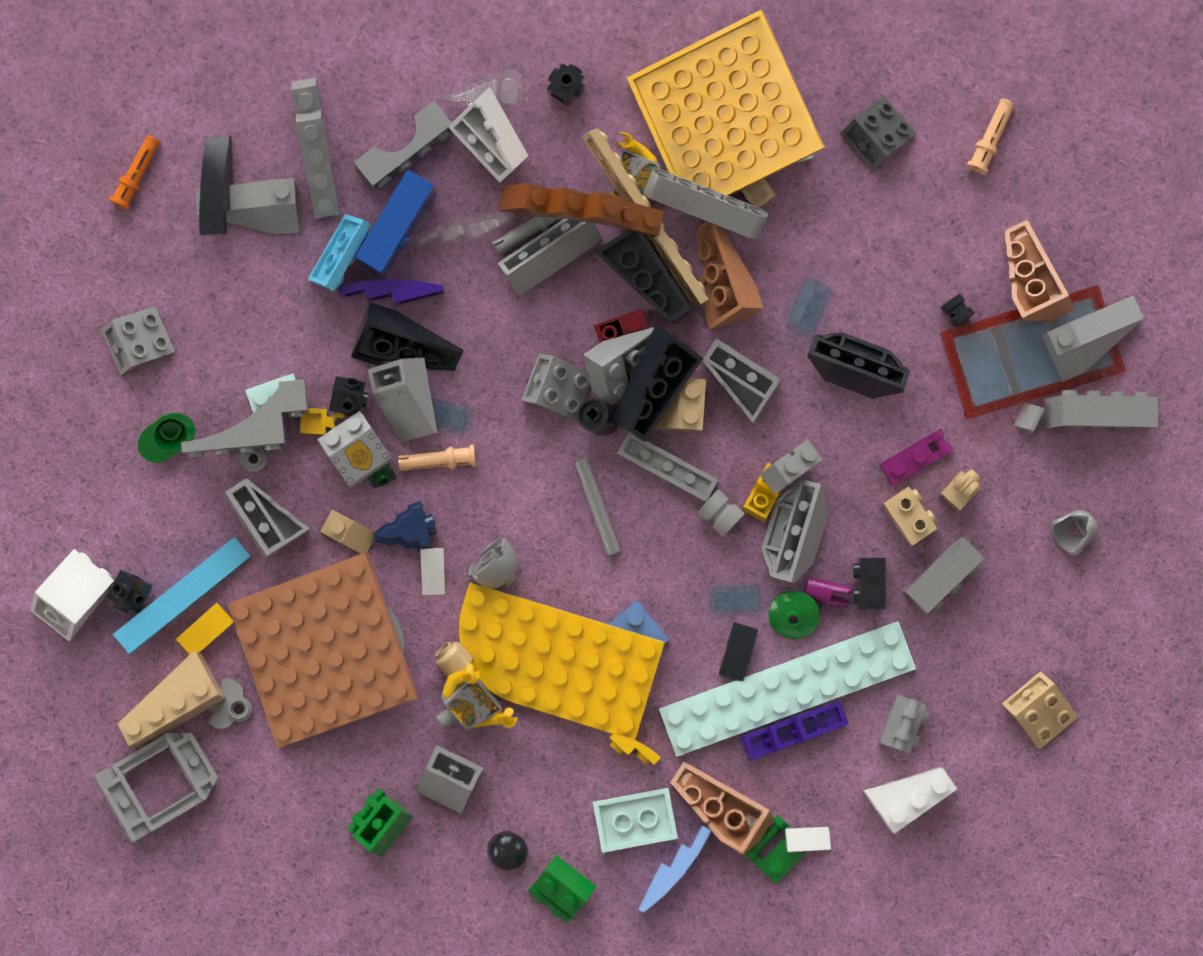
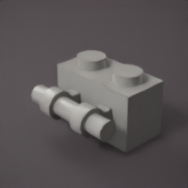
[878,695,929,754]

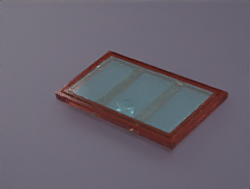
[939,285,1125,420]

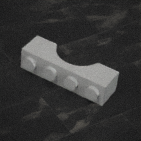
[354,101,452,189]

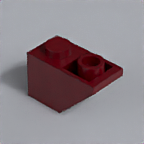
[594,309,649,343]

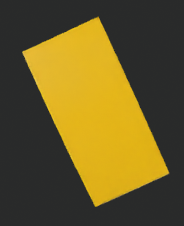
[742,462,781,522]
[176,603,234,654]
[609,734,661,765]

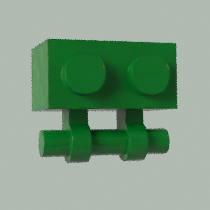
[347,788,413,856]
[528,854,597,923]

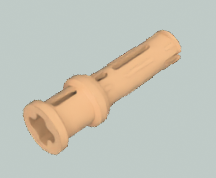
[966,99,1015,175]
[398,444,477,472]

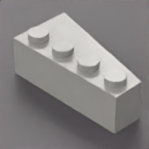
[1043,390,1158,430]

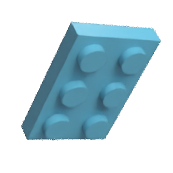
[307,214,371,291]

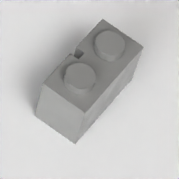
[760,439,823,494]

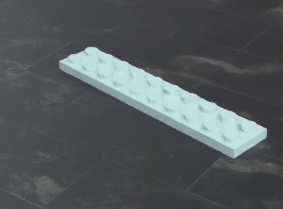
[659,621,916,757]

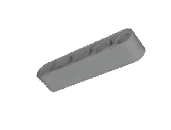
[643,168,769,239]

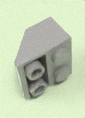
[415,745,484,814]

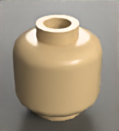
[435,642,473,678]

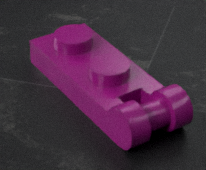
[879,428,954,486]

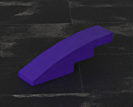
[338,279,444,305]
[740,700,849,761]

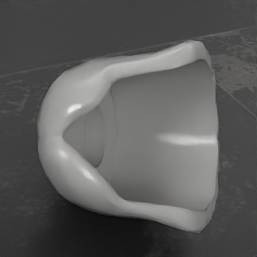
[1051,510,1098,556]

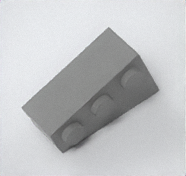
[224,478,310,560]

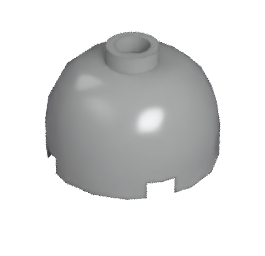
[468,538,519,589]

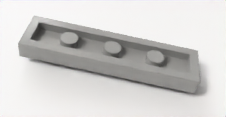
[617,432,718,502]

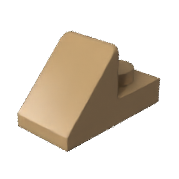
[320,510,375,554]

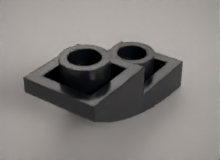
[719,622,758,682]

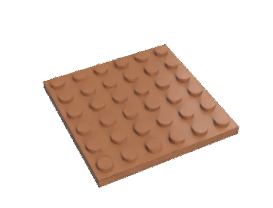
[228,552,419,749]

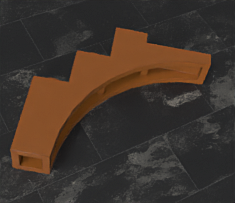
[498,183,664,237]

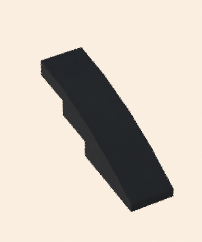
[199,136,233,236]

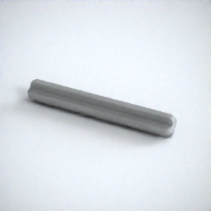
[575,459,620,556]

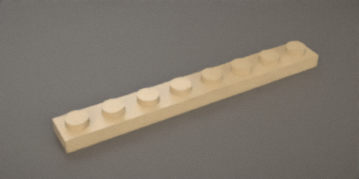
[582,128,708,307]

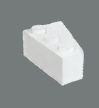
[862,767,957,834]

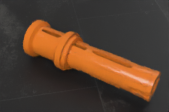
[108,135,161,211]

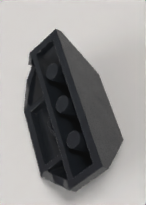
[807,332,910,399]

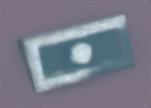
[784,277,833,335]
[431,397,472,433]
[708,585,760,612]

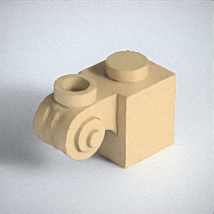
[939,469,982,512]

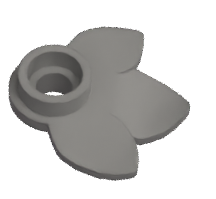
[209,677,252,729]

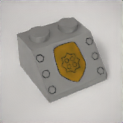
[317,411,393,488]

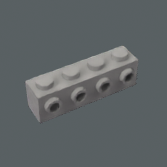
[497,219,603,296]

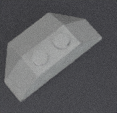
[761,479,828,583]

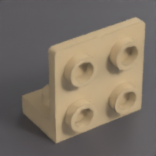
[1002,671,1078,749]

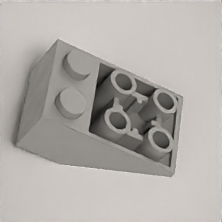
[583,327,654,405]
[368,358,437,442]

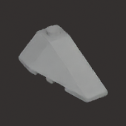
[1042,295,1144,382]

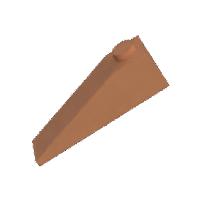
[1004,220,1074,322]
[696,221,764,330]
[670,762,774,855]

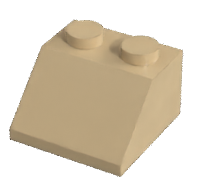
[654,378,706,433]

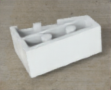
[448,87,528,182]

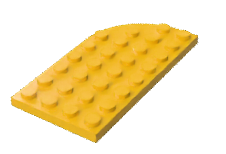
[459,582,665,740]

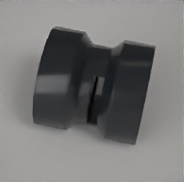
[940,293,975,328]

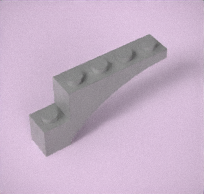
[291,78,340,219]
[181,379,309,459]

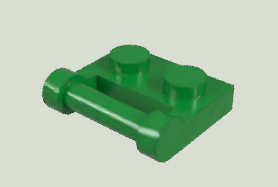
[745,815,807,884]

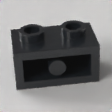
[853,557,886,610]

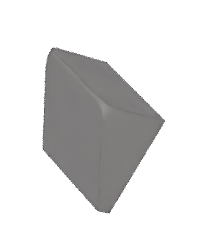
[1014,403,1045,433]

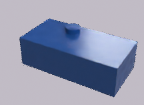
[355,170,436,279]

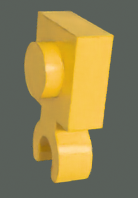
[300,408,345,435]

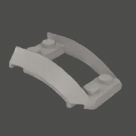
[93,732,218,843]

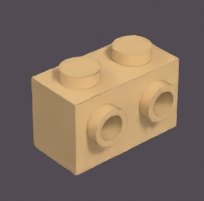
[882,487,937,547]

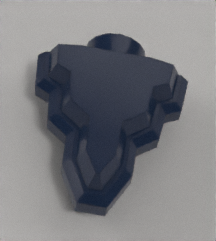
[374,501,437,552]

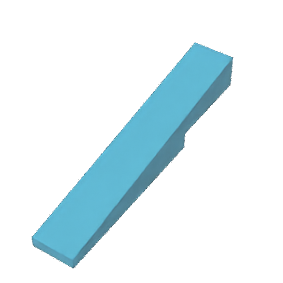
[113,537,251,654]

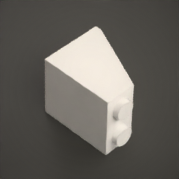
[30,549,114,642]

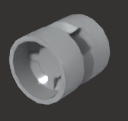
[697,489,745,537]

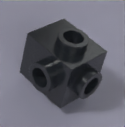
[547,63,586,107]
[329,376,369,416]
[107,570,153,613]

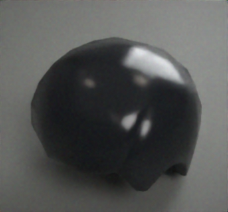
[487,830,528,871]

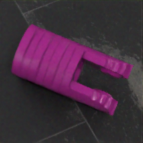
[804,577,853,608]

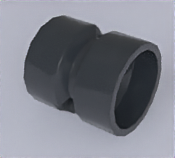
[577,398,618,437]

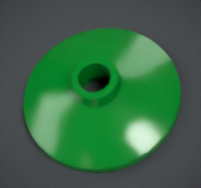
[769,591,820,639]

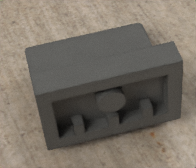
[840,97,916,171]

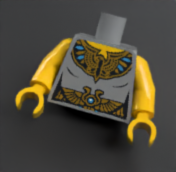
[608,132,660,202]
[437,664,518,729]

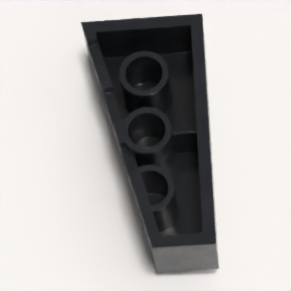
[594,230,694,324]
[612,324,703,442]

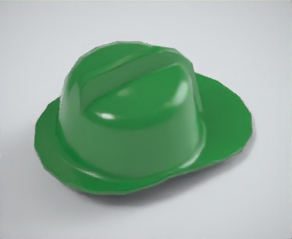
[138,413,195,463]

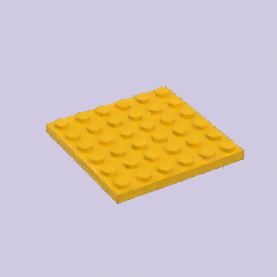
[627,10,825,215]

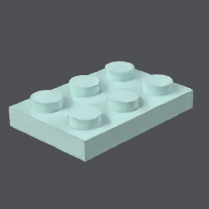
[593,788,678,853]

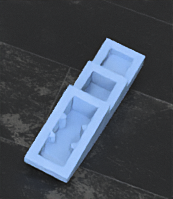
[639,825,711,912]

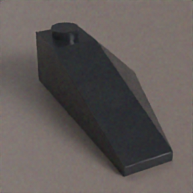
[351,302,463,371]

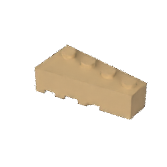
[118,650,226,750]

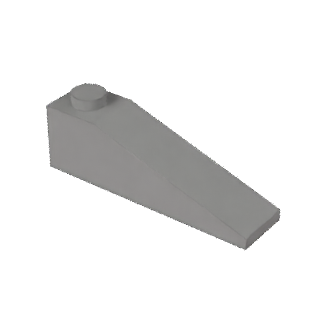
[196,178,300,235]

